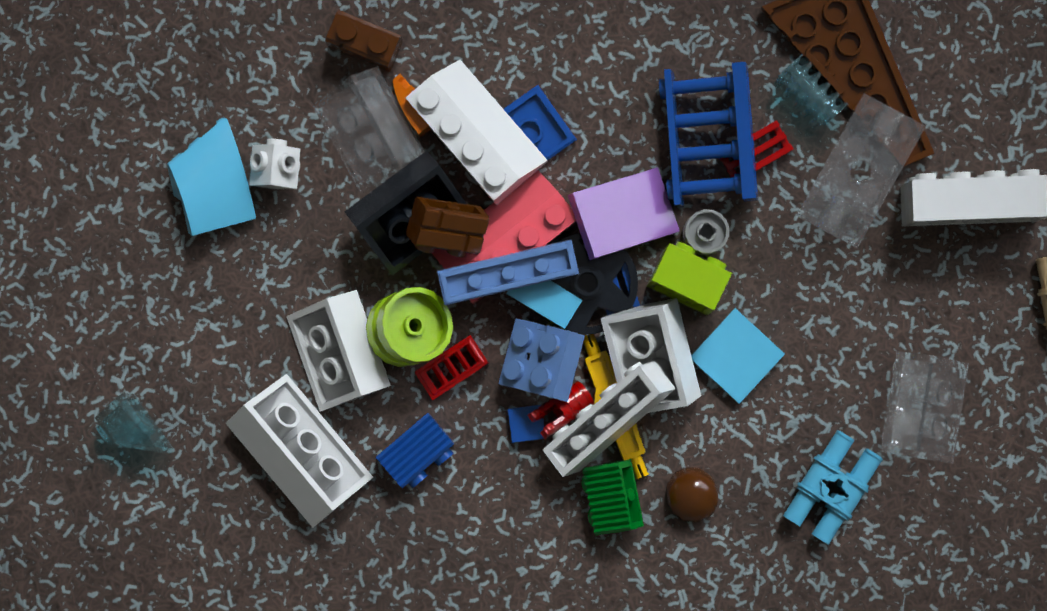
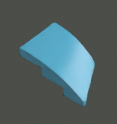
[167,117,256,236]

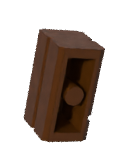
[325,10,403,72]
[406,197,489,257]

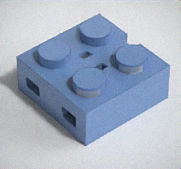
[499,318,585,402]

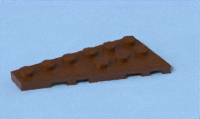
[760,0,935,168]

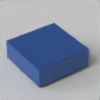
[508,405,544,443]

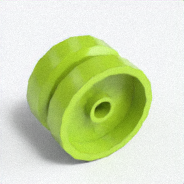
[366,287,453,367]

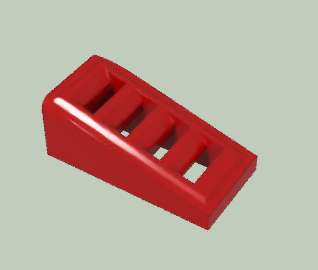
[414,335,489,400]

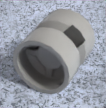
[682,209,729,256]

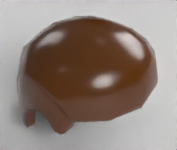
[666,467,719,522]

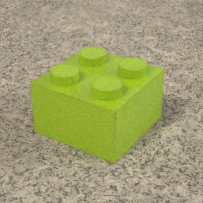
[647,241,732,315]

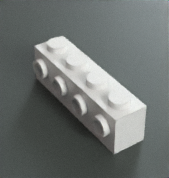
[543,362,676,477]

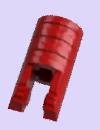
[527,381,594,439]

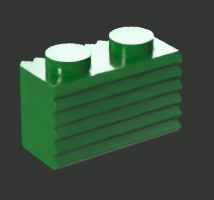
[582,459,644,535]

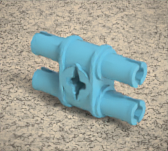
[783,430,883,545]

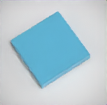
[691,308,785,404]

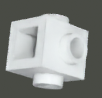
[249,139,300,189]

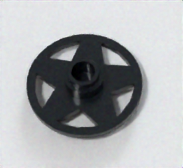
[551,233,638,334]

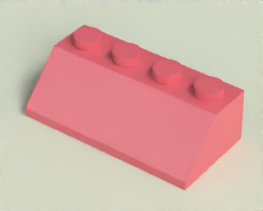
[432,170,577,305]

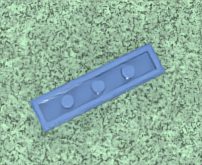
[437,240,579,305]

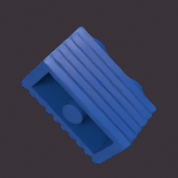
[376,413,455,489]

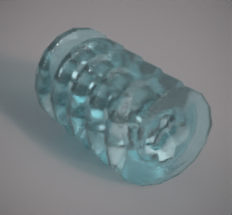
[774,54,848,128]

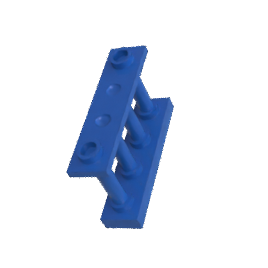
[659,62,758,207]

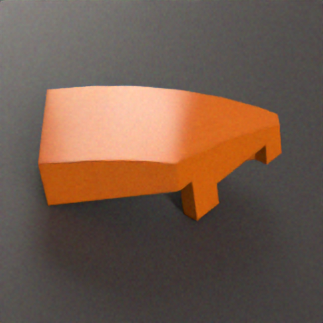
[393,74,430,138]

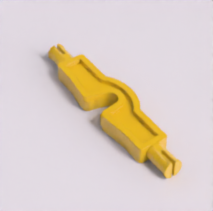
[583,334,649,479]

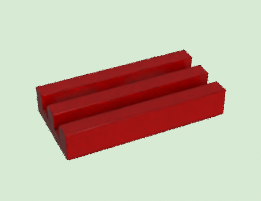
[720,120,794,178]

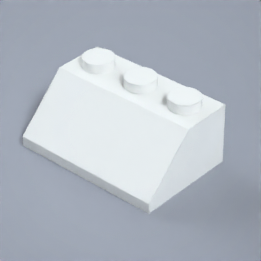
[286,290,391,412]
[600,298,701,413]

